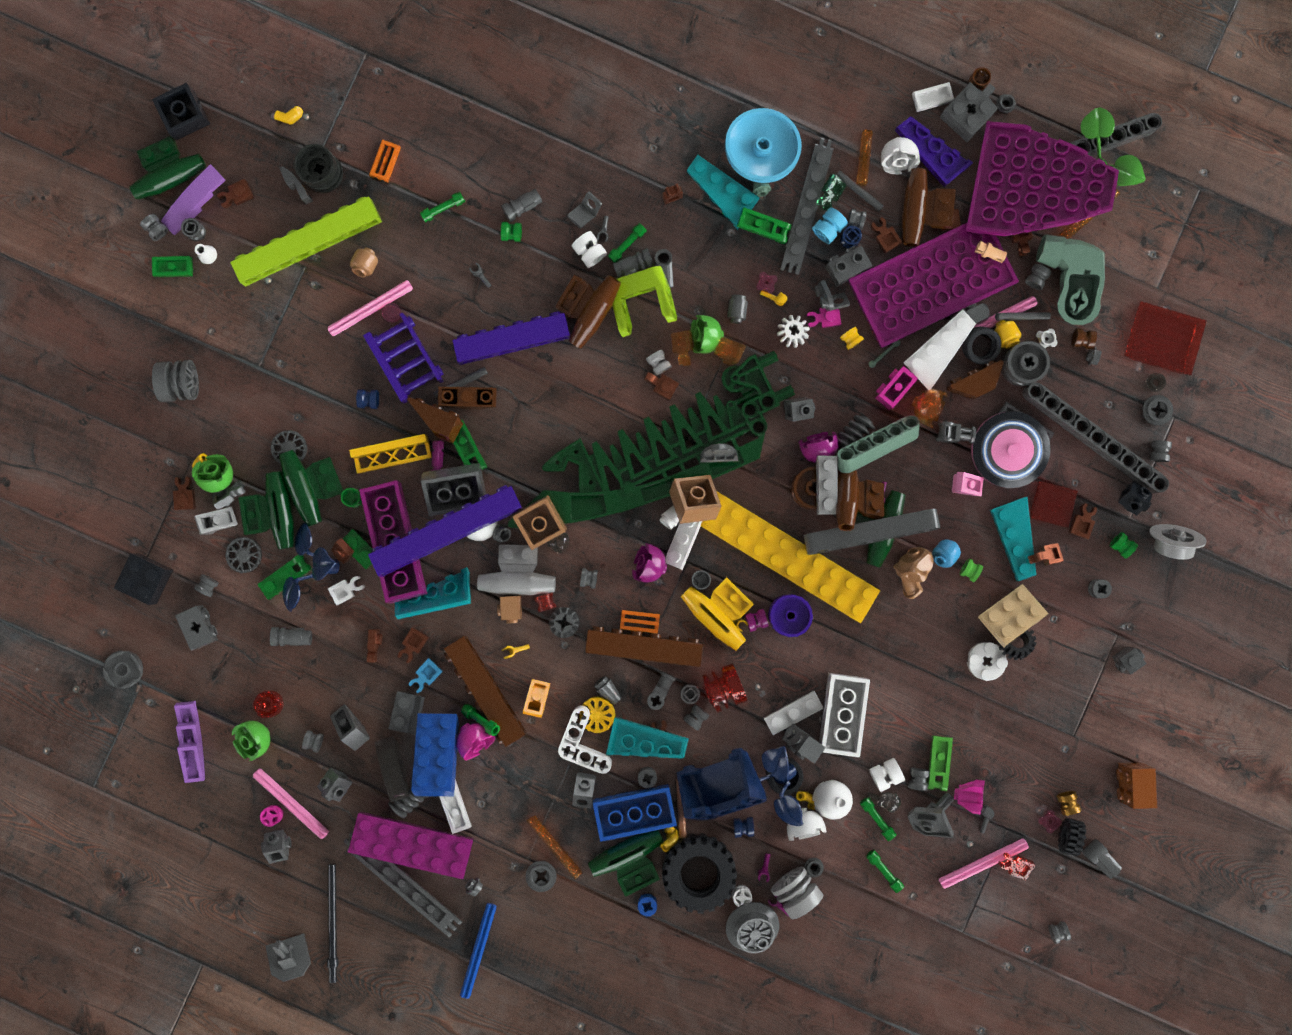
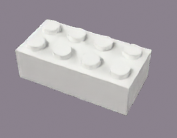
[819,673,870,757]

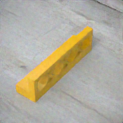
[349,434,432,474]

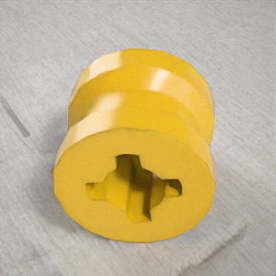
[840,327,864,350]

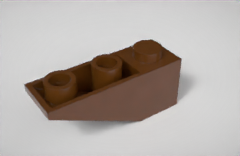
[407,397,463,444]

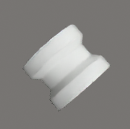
[732,885,752,907]

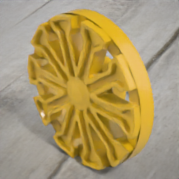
[579,697,615,733]

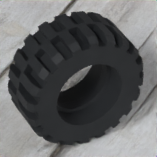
[662,833,737,914]

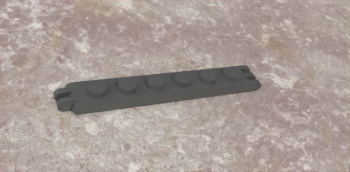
[780,137,834,275]
[343,832,462,938]

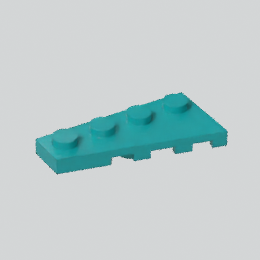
[687,155,760,230]
[990,497,1037,581]
[395,567,471,619]
[606,717,689,758]

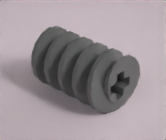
[838,412,875,449]
[388,780,429,818]

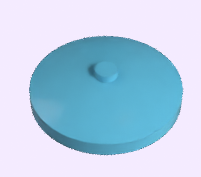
[725,108,802,183]

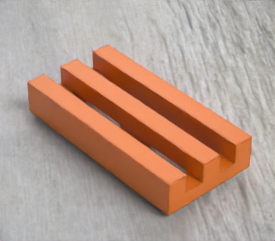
[369,140,401,183]
[620,610,660,634]

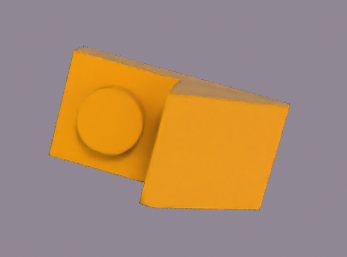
[523,679,550,718]

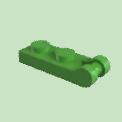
[927,735,953,791]

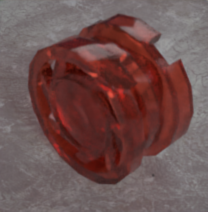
[253,690,284,718]

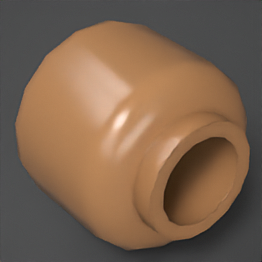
[350,248,378,277]

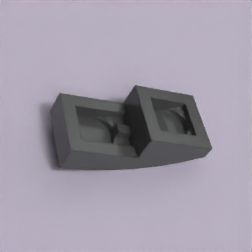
[280,166,313,204]

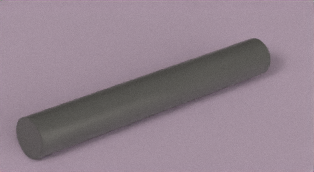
[835,170,884,211]
[995,312,1051,321]
[434,367,488,399]

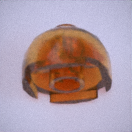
[912,389,947,428]

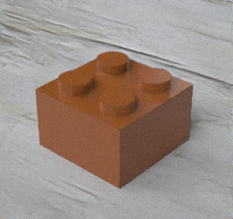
[1116,763,1157,809]

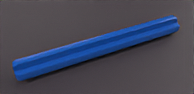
[460,903,497,999]

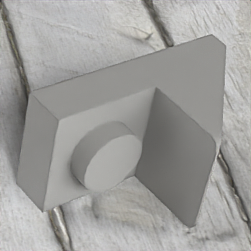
[194,507,238,535]

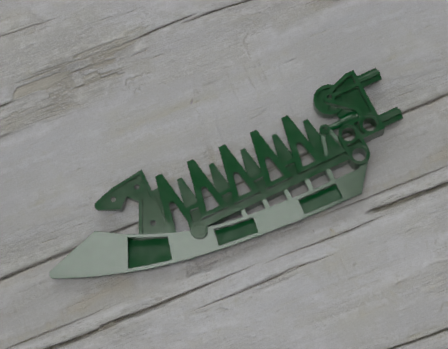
[508,351,795,528]

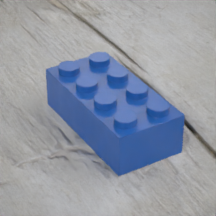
[411,713,459,797]
[593,784,677,842]

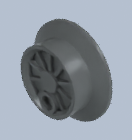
[726,902,779,953]

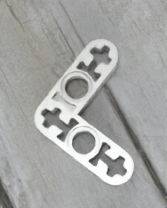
[558,705,612,774]

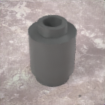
[727,295,748,324]

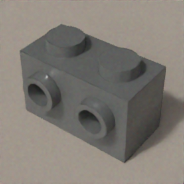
[825,245,873,287]
[782,724,826,764]

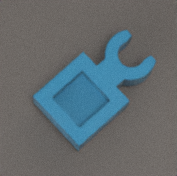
[409,658,443,693]

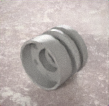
[771,866,824,919]

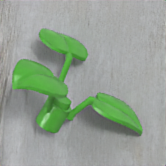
[1081,107,1146,186]

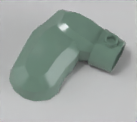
[1036,234,1105,325]

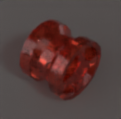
[534,593,556,613]

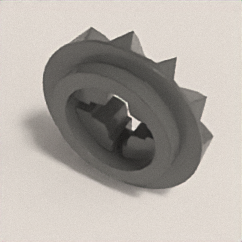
[1141,395,1173,426]
[549,607,579,638]
[526,860,557,892]

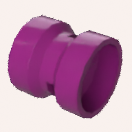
[745,609,769,632]

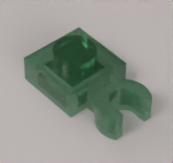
[816,174,847,211]

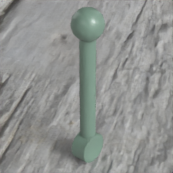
[869,340,900,368]

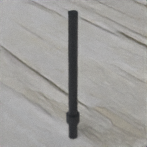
[327,864,339,983]

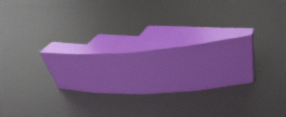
[161,164,226,235]
[174,701,205,783]

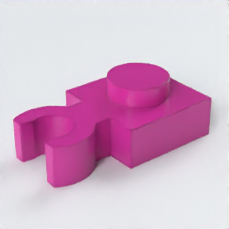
[806,308,841,328]

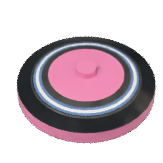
[971,411,1051,488]

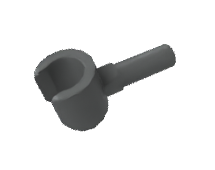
[597,216,609,242]
[469,263,492,288]
[980,805,994,834]

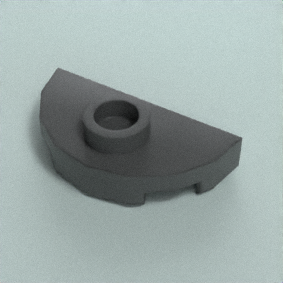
[700,443,738,463]

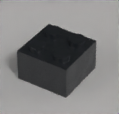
[152,82,210,141]
[114,553,173,605]

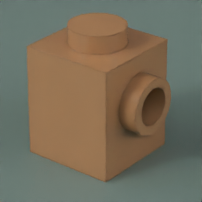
[497,596,522,624]

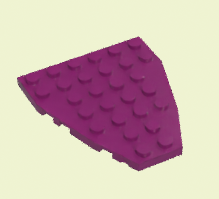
[966,121,1119,236]

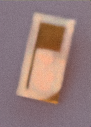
[714,337,746,366]

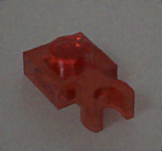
[998,853,1036,881]

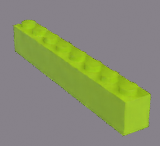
[230,197,382,287]

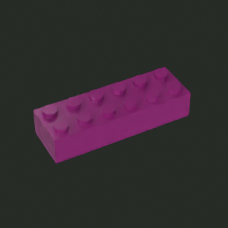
[359,480,427,604]
[348,812,474,879]

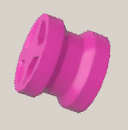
[260,805,283,827]

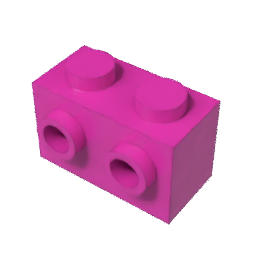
[875,366,918,410]

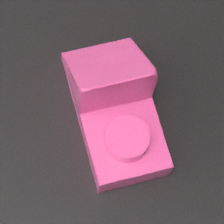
[952,472,984,496]

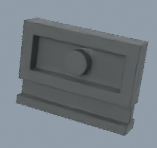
[388,691,425,735]

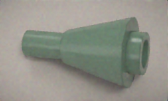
[753,182,771,197]

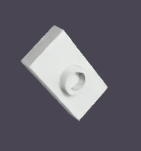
[912,82,954,112]

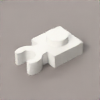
[328,576,365,605]

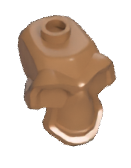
[893,547,934,599]

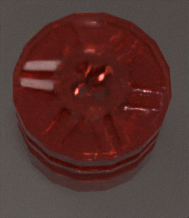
[702,663,748,713]

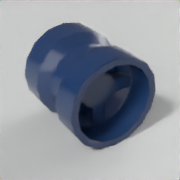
[840,226,862,249]
[356,389,379,409]
[733,817,754,838]

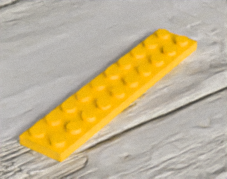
[701,491,880,623]

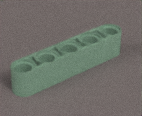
[837,415,920,473]

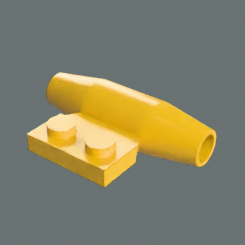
[681,577,754,651]

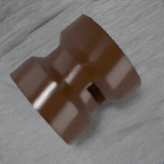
[968,67,991,91]
[1071,328,1097,350]

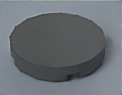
[103,650,143,689]

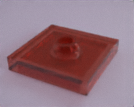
[1030,481,1078,528]

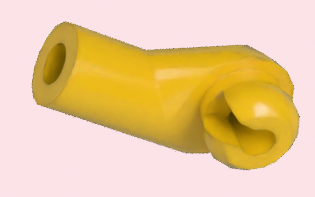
[796,791,815,810]
[660,827,679,852]

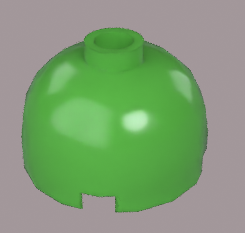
[690,315,724,354]
[192,454,234,493]
[232,720,270,761]

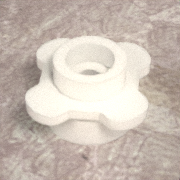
[1036,329,1057,348]

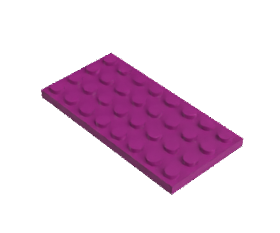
[848,223,1019,349]

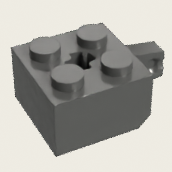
[939,82,998,142]

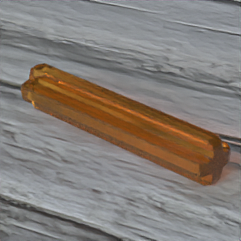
[856,129,873,186]

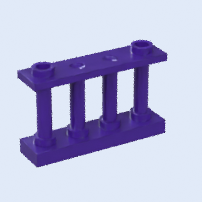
[363,313,444,404]

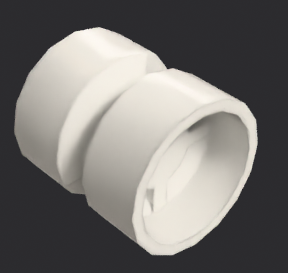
[572,231,607,268]
[869,758,905,792]

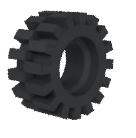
[997,630,1036,660]
[1058,818,1086,857]

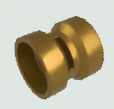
[1057,791,1081,816]

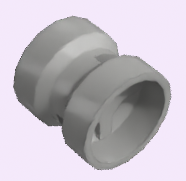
[646,350,672,376]

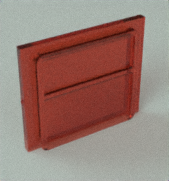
[1124,301,1207,376]

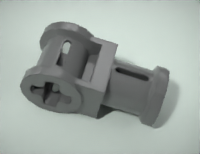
[936,421,976,444]
[647,671,677,710]

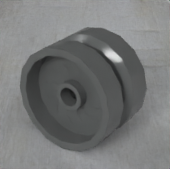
[1001,341,1050,387]

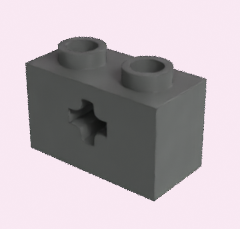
[175,605,218,651]

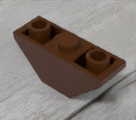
[947,360,1004,400]
[438,387,497,409]

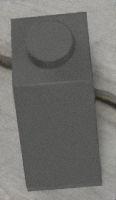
[330,704,370,751]

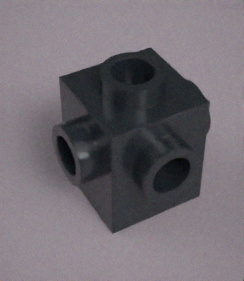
[1118,481,1152,516]

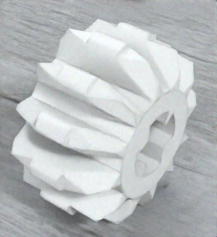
[777,315,810,348]

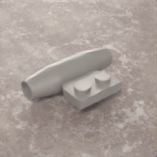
[477,545,556,595]

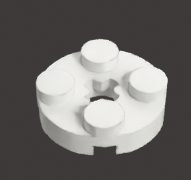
[967,642,1008,681]

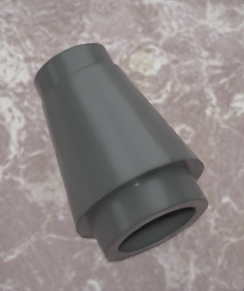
[594,676,622,705]

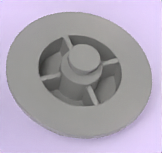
[1149,524,1207,559]

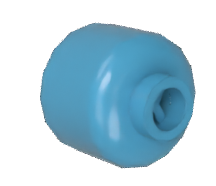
[932,539,961,568]

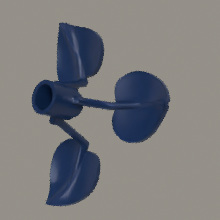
[282,523,340,612]
[759,746,803,826]

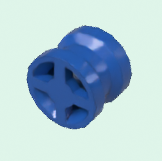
[638,893,657,917]

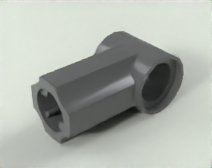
[655,249,674,288]
[1082,838,1122,879]

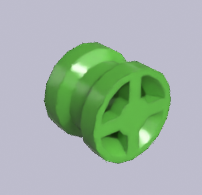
[959,558,983,582]

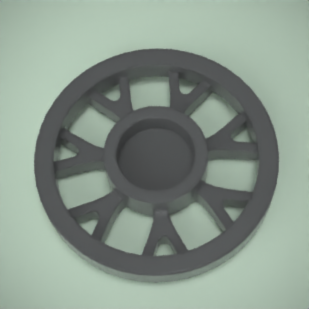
[271,430,307,464]
[225,537,262,573]

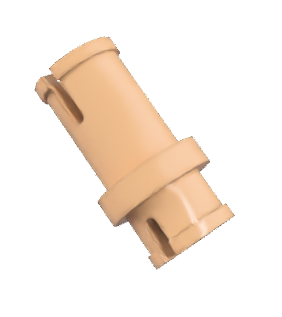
[975,241,1007,263]

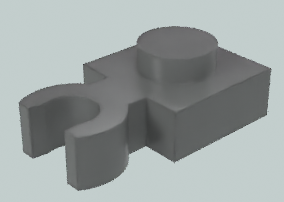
[212,480,246,510]

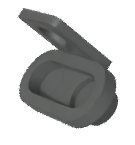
[814,280,850,311]

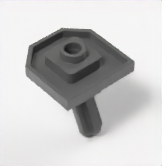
[908,793,954,838]
[266,934,311,982]

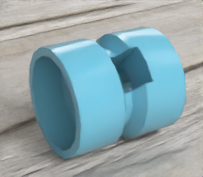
[812,208,848,244]

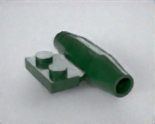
[129,136,206,200]
[279,450,343,527]
[238,471,294,549]
[855,490,906,568]
[588,830,664,897]

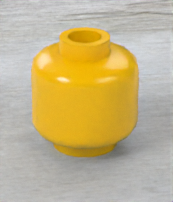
[994,320,1022,349]

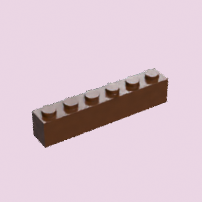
[585,626,703,667]
[444,635,527,747]

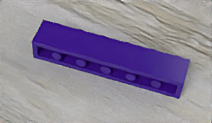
[452,311,570,365]

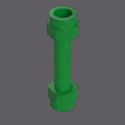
[420,192,465,223]
[607,223,647,263]
[461,704,500,736]
[859,797,897,841]
[865,849,904,893]

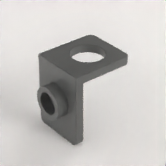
[567,191,602,229]
[572,772,596,808]

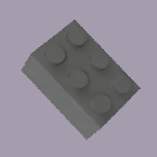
[421,463,486,516]

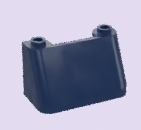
[676,748,767,821]

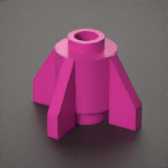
[954,780,985,815]

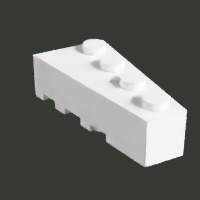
[904,309,976,391]

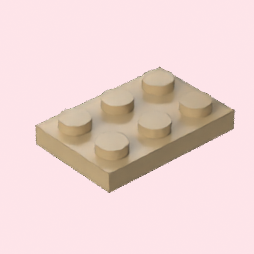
[978,584,1048,648]

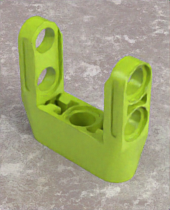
[612,266,677,337]

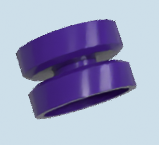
[768,594,813,637]

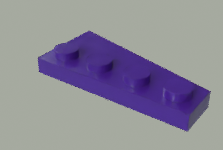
[895,116,973,187]

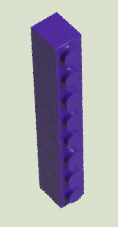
[368,485,522,577]

